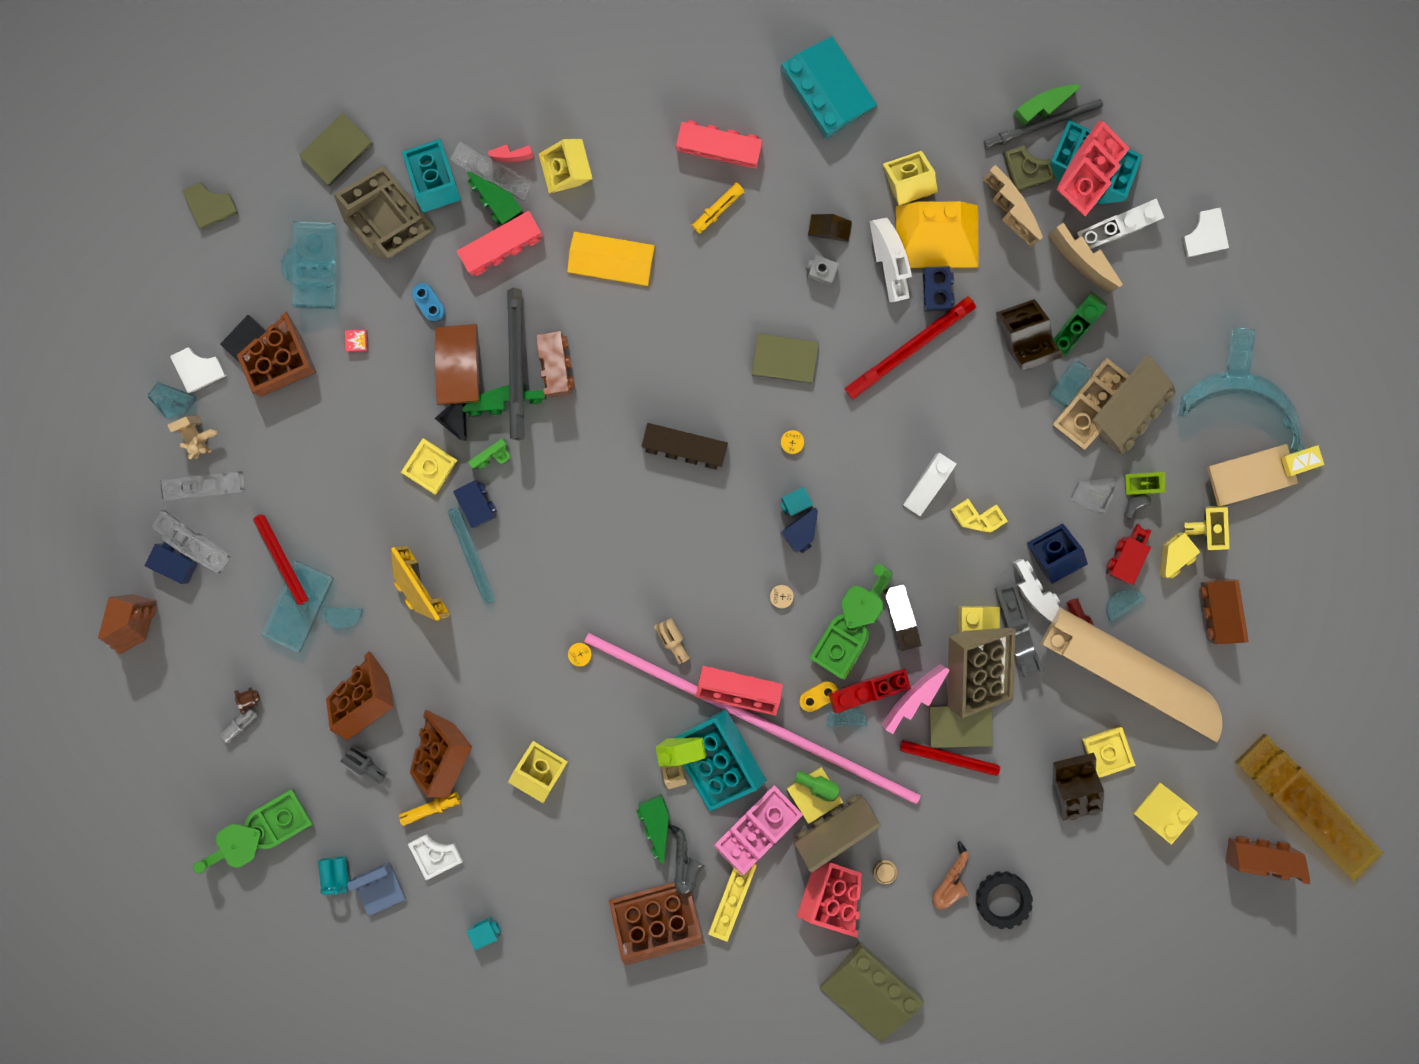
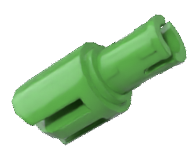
[794,770,839,802]

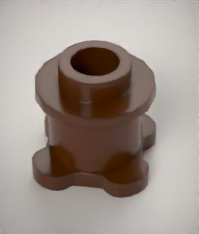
[234,687,261,714]

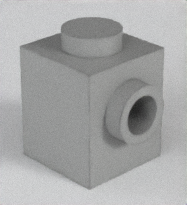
[806,255,839,286]

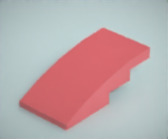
[1056,121,1130,216]

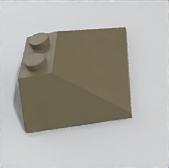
[334,166,436,260]

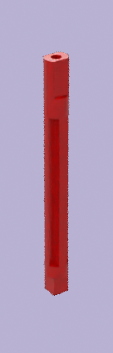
[844,296,977,400]

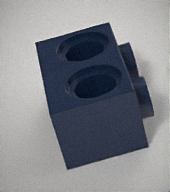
[922,266,955,312]

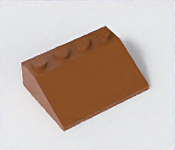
[609,882,705,965]

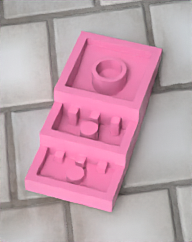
[881,664,950,734]
[714,785,803,876]

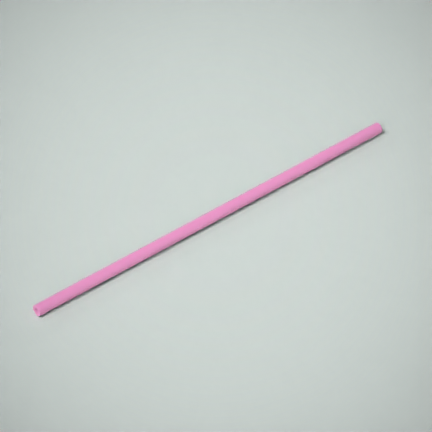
[584,633,921,804]

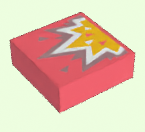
[345,330,368,352]

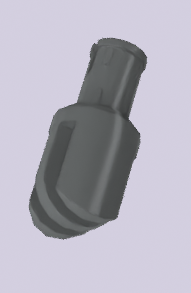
[340,745,387,784]

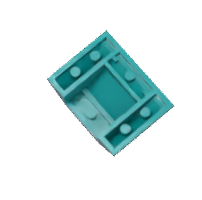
[1050,120,1143,204]

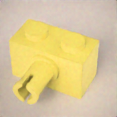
[1185,506,1230,550]

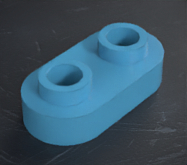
[412,283,445,322]

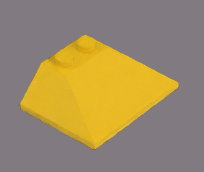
[895,201,979,268]
[391,546,451,621]

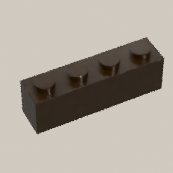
[641,423,728,470]

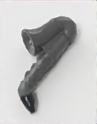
[668,824,705,894]

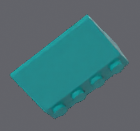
[781,36,877,140]
[674,709,767,811]

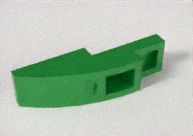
[463,383,547,416]

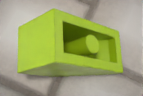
[655,738,706,767]

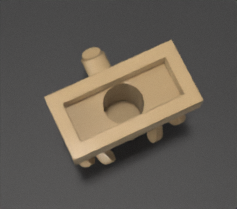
[167,415,218,460]

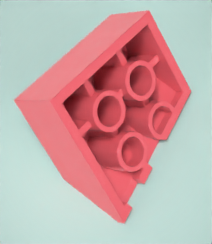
[796,861,862,938]

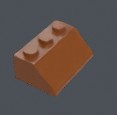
[1199,578,1249,644]

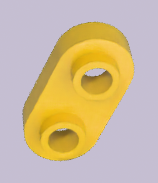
[799,681,838,712]

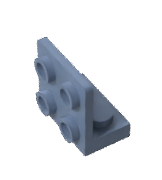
[347,862,406,916]

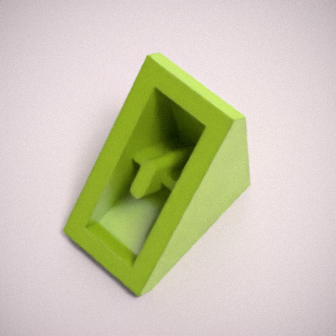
[1125,472,1166,495]

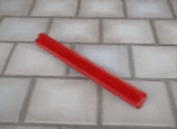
[253,514,308,605]
[900,740,1000,776]

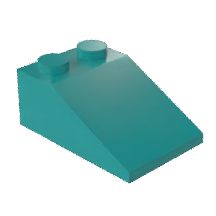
[402,139,462,213]

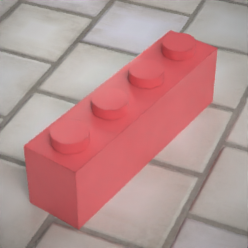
[676,120,762,169]
[457,211,543,276]
[696,666,783,716]

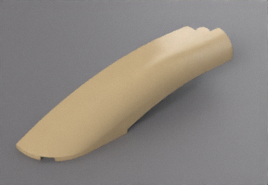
[1040,607,1223,743]

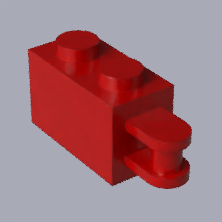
[1106,524,1151,585]

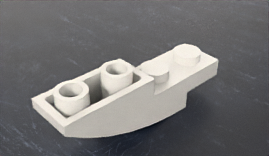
[1077,198,1164,249]
[869,218,912,302]
[1013,559,1060,622]

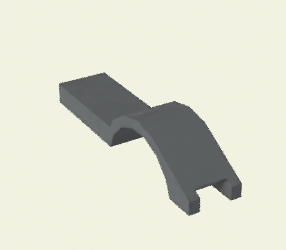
[995,582,1044,677]

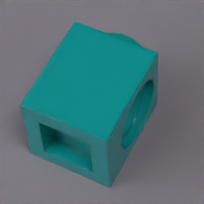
[780,487,813,516]
[466,916,501,950]

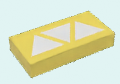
[1281,445,1324,477]

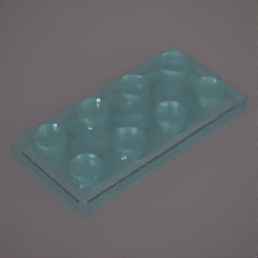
[261,561,334,653]

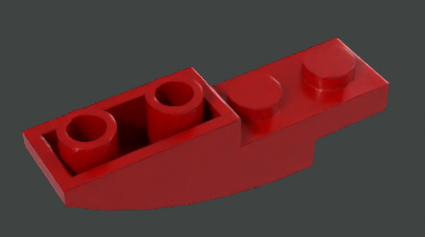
[828,669,911,713]

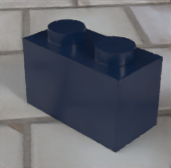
[453,480,497,528]
[144,542,199,584]

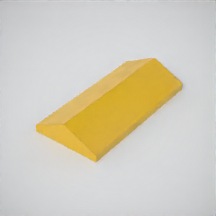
[567,232,655,286]

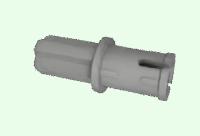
[220,707,257,743]

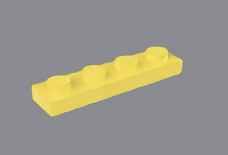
[708,863,757,942]

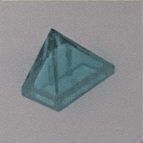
[148,382,196,419]

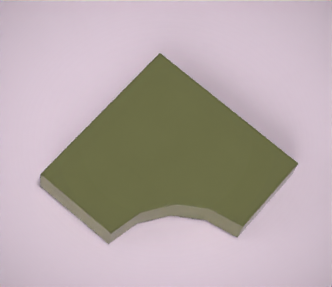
[1003,146,1056,191]
[182,182,238,229]

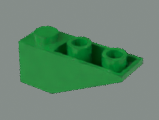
[467,172,524,225]
[1053,291,1107,357]
[636,794,669,864]

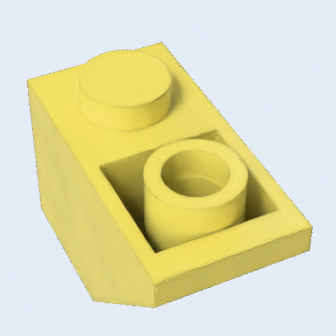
[1160,533,1200,578]

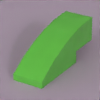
[1013,84,1080,126]

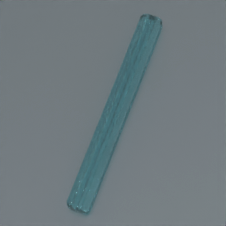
[448,507,495,604]

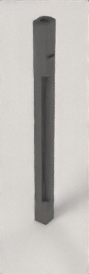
[507,288,525,441]

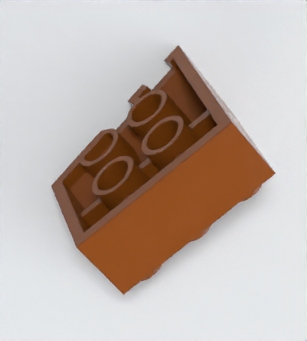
[237,312,316,397]
[98,594,157,654]
[326,652,393,740]
[410,710,472,798]
[1226,836,1310,884]

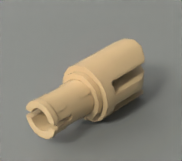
[654,618,690,664]

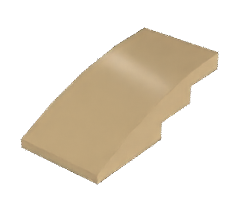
[983,164,1043,247]
[1048,223,1123,293]
[1053,357,1130,450]
[1207,444,1298,507]

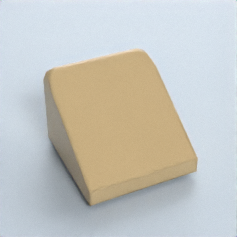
[661,765,687,789]

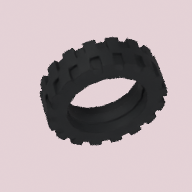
[976,871,1033,929]

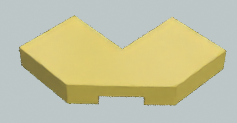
[950,498,1008,533]

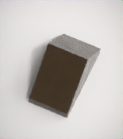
[808,214,852,242]

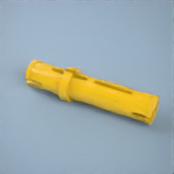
[691,182,745,234]
[399,791,461,826]

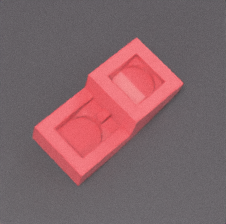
[488,144,535,162]

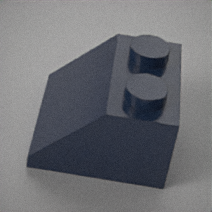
[780,508,818,553]
[1027,524,1088,584]

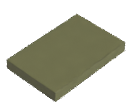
[299,113,373,186]
[752,333,819,383]
[929,705,993,748]

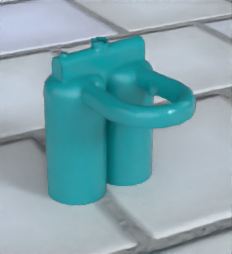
[318,856,349,896]

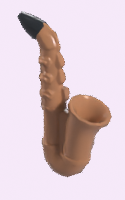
[932,841,969,909]

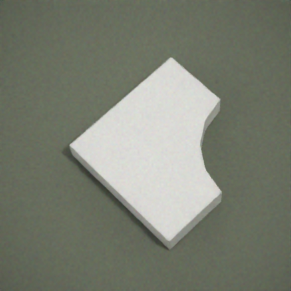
[1182,208,1229,258]
[170,347,227,394]
[408,834,464,880]

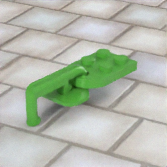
[809,564,893,680]
[193,788,313,874]

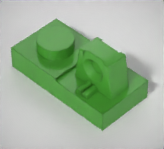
[468,439,511,470]

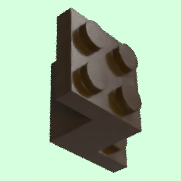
[996,299,1062,371]
[1053,753,1104,821]

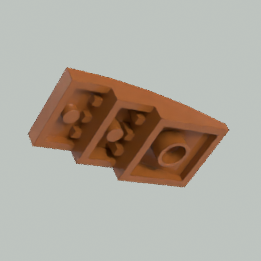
[435,324,480,405]

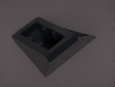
[434,403,467,441]

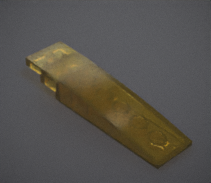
[1235,734,1384,882]

